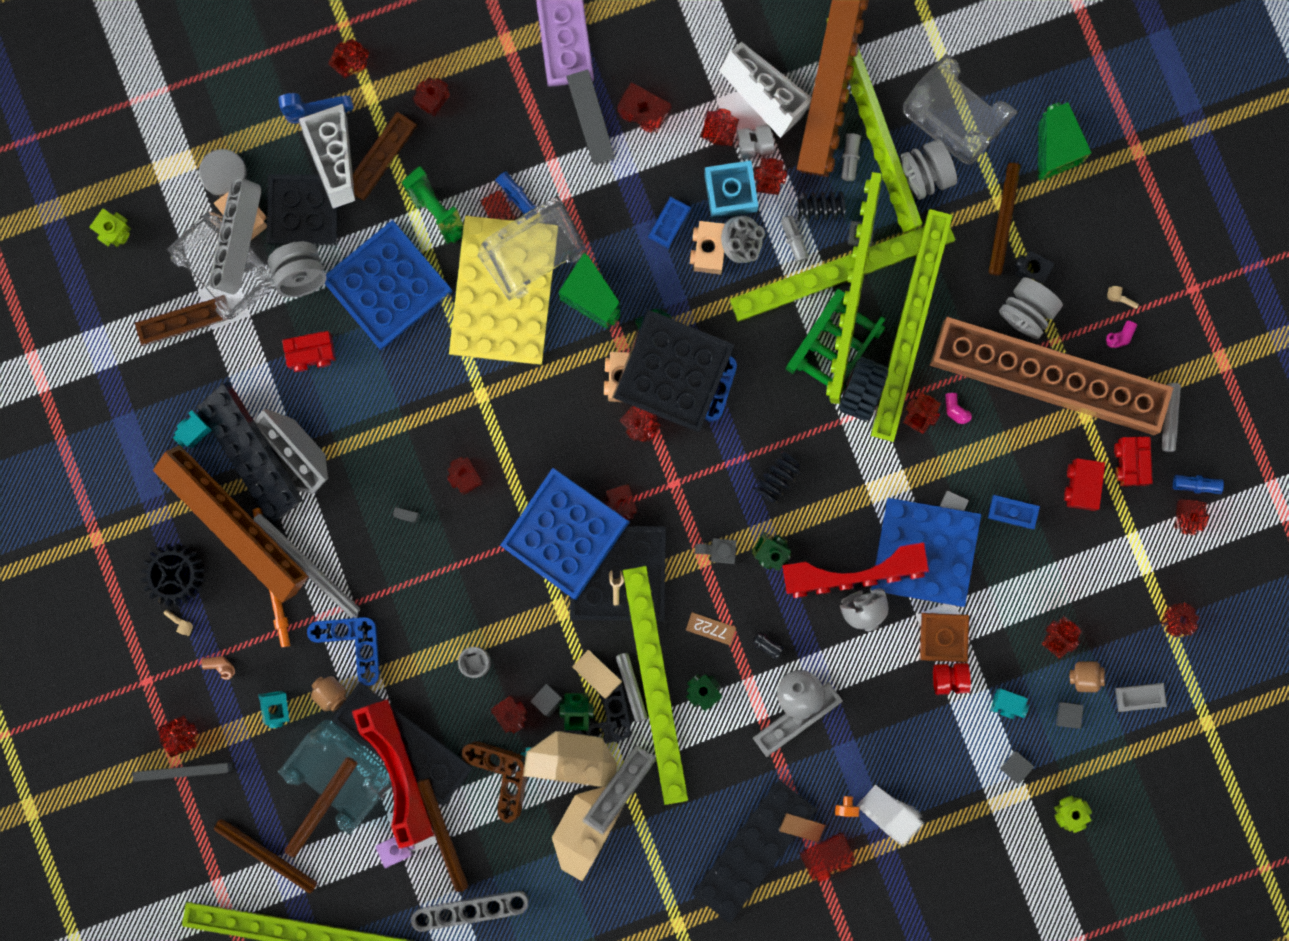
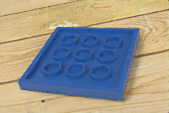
[325,219,452,350]
[500,468,630,600]
[871,498,981,608]

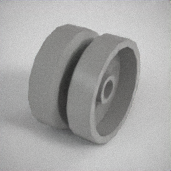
[267,241,326,298]

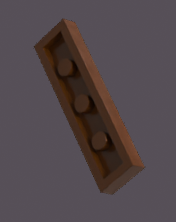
[352,112,417,201]
[134,295,232,346]

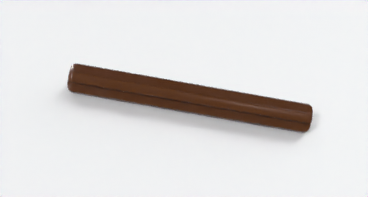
[989,163,1021,276]
[285,756,358,858]
[417,779,468,893]
[214,819,318,893]

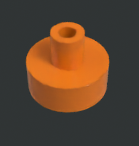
[835,796,860,817]

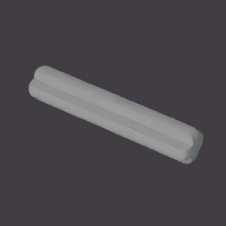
[1162,383,1181,452]
[616,653,647,722]

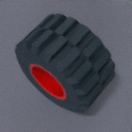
[839,357,888,422]

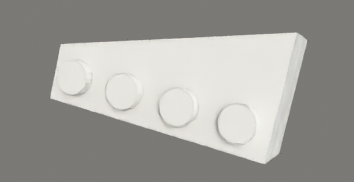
[719,42,812,138]
[299,104,355,208]
[857,785,923,846]

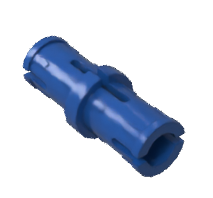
[495,171,536,216]
[1173,475,1224,494]

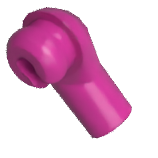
[1106,321,1137,348]
[945,393,972,424]

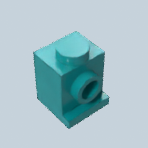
[173,410,211,449]
[989,689,1029,719]
[258,691,289,728]

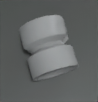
[736,124,775,160]
[458,647,491,678]

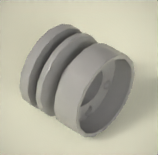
[901,139,957,200]
[999,278,1063,339]

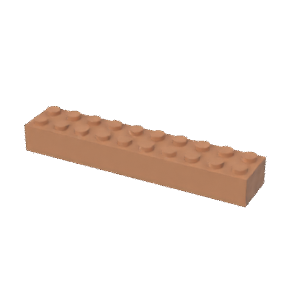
[930,317,1174,435]

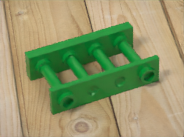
[401,166,464,244]
[785,289,885,398]

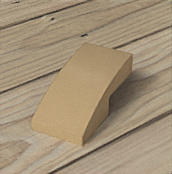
[572,650,622,699]

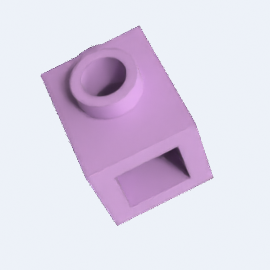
[375,837,415,868]

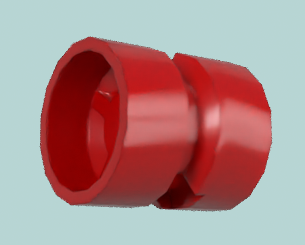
[933,663,971,695]

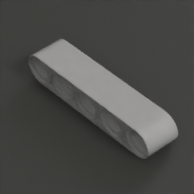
[209,177,261,295]
[411,890,529,931]

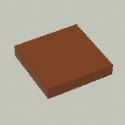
[919,613,969,662]

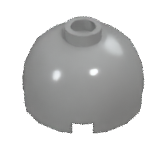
[840,588,889,631]
[777,670,825,719]

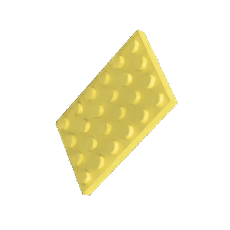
[449,216,558,365]

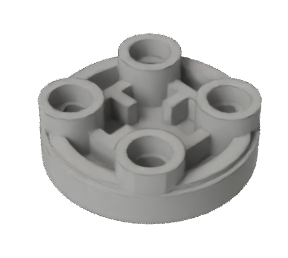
[199,149,247,196]
[721,216,765,263]

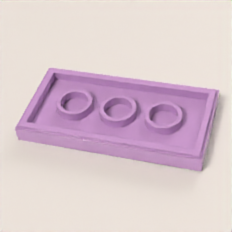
[536,0,594,87]

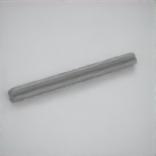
[253,514,360,618]

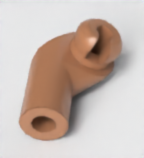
[201,656,235,680]

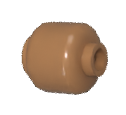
[1070,661,1105,692]
[311,676,347,712]

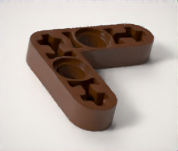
[462,741,527,823]

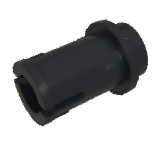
[752,632,784,659]

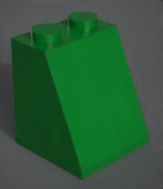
[1038,102,1091,182]
[559,253,621,330]

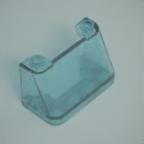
[278,720,392,836]

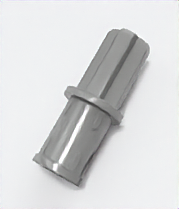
[841,134,861,181]
[781,215,809,263]

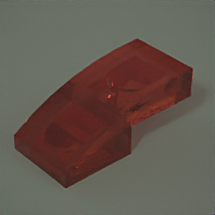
[480,190,517,221]

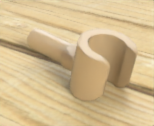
[1107,286,1139,309]
[609,571,624,605]
[164,609,193,636]

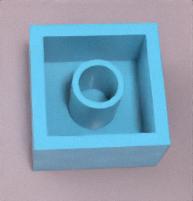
[704,161,758,219]

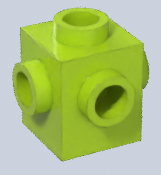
[89,209,131,247]
[1054,796,1092,833]

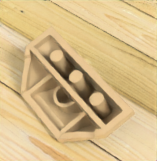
[523,731,617,787]
[552,787,623,881]

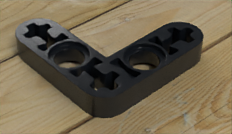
[565,673,631,744]

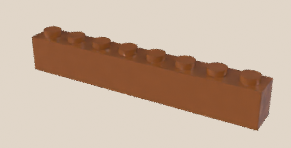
[797,0,869,177]
[153,445,309,603]

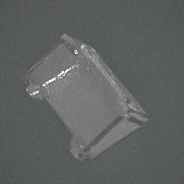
[902,53,1017,164]
[477,196,587,301]
[167,211,276,320]

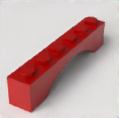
[782,543,929,598]
[352,699,434,849]

